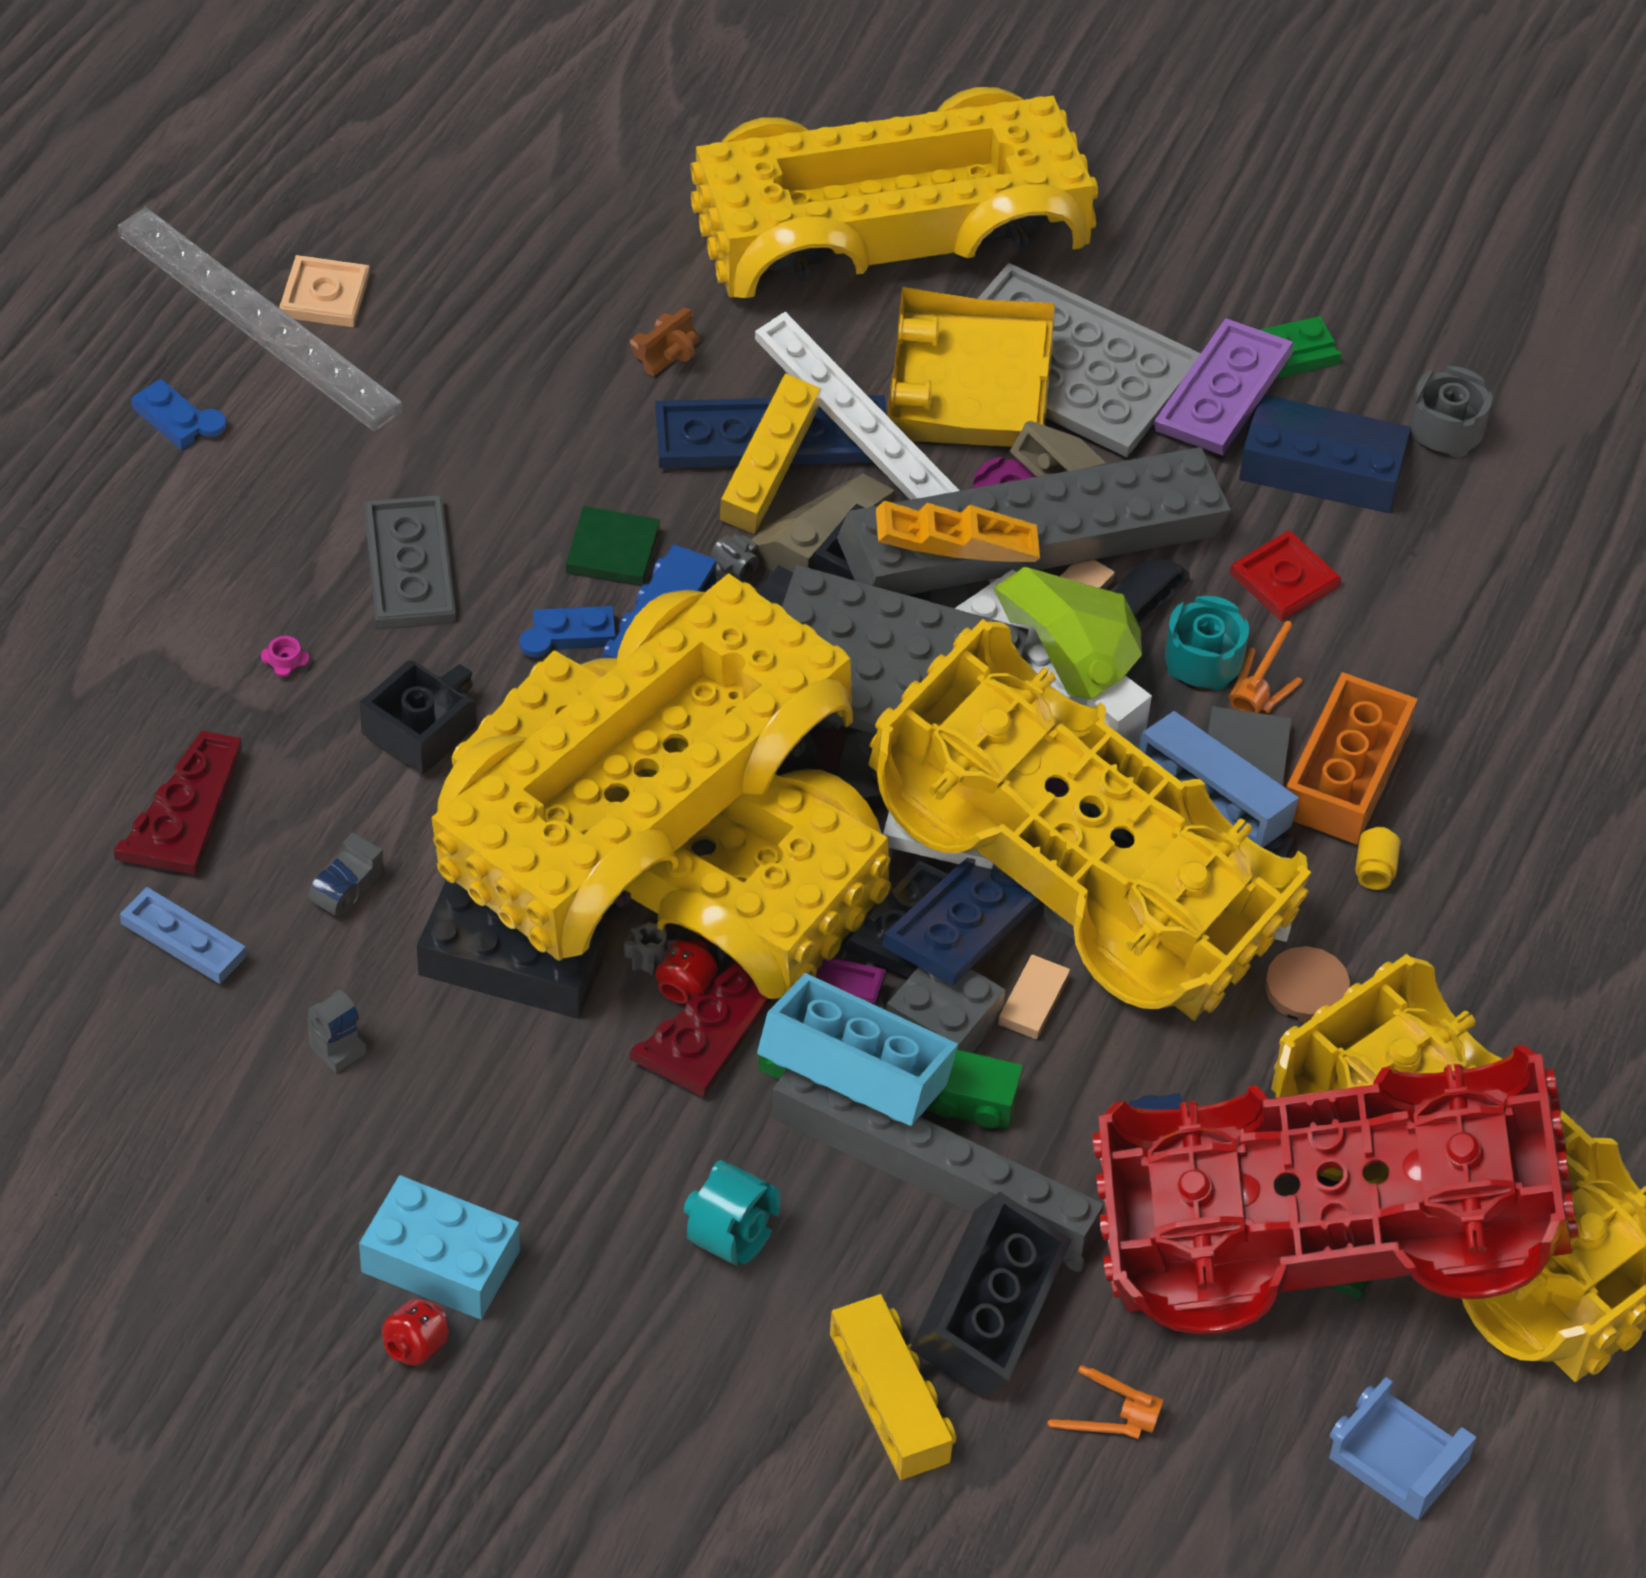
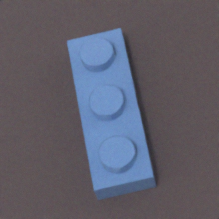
[120,887,247,984]

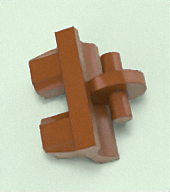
[630,307,700,376]

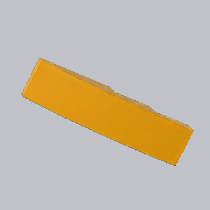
[876,501,1040,562]

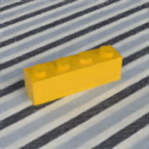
[719,373,821,535]
[830,1294,956,1480]

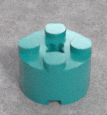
[1164,596,1249,691]
[683,1160,781,1266]

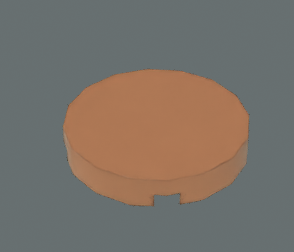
[1265,946,1350,1023]

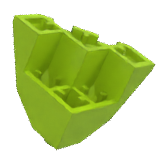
[993,567,1142,699]

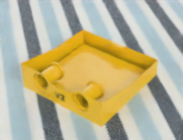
[887,287,1055,447]

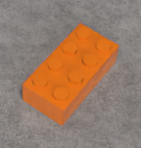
[1286,672,1418,845]

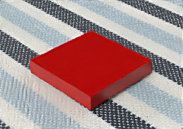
[1229,530,1341,622]

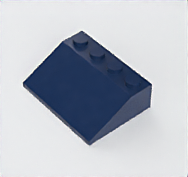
[1239,394,1411,514]

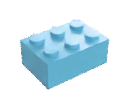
[359,1175,520,1320]

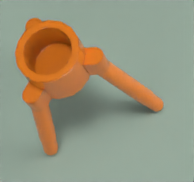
[1228,621,1302,715]
[1047,1365,1164,1439]

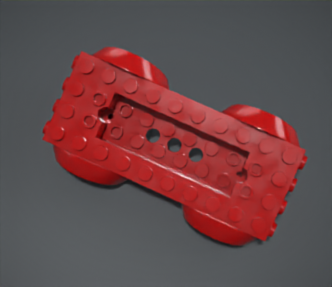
[1093,1045,1579,1334]

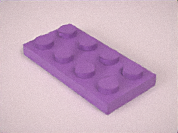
[1155,318,1293,455]

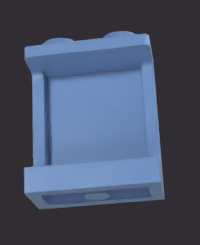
[1329,1377,1476,1520]

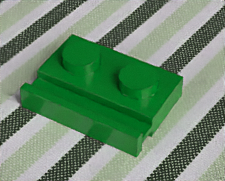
[1260,316,1341,379]

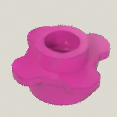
[261,636,309,677]

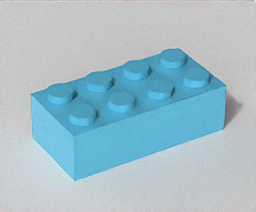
[757,973,958,1126]

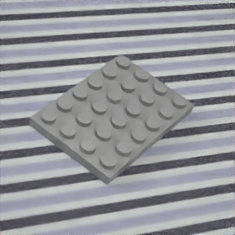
[978,263,1201,457]

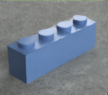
[1139,711,1299,848]

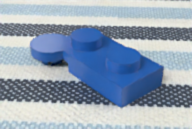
[131,379,226,450]
[519,606,615,658]

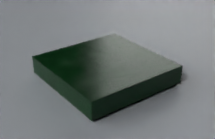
[566,506,660,586]

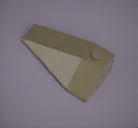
[752,473,895,573]

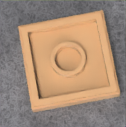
[279,255,370,328]

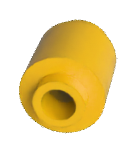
[1355,827,1401,890]

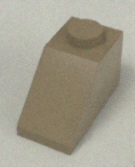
[1010,421,1106,477]

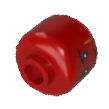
[655,940,718,1004]
[382,1298,449,1366]

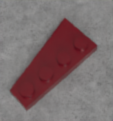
[114,731,242,875]
[629,962,772,1098]

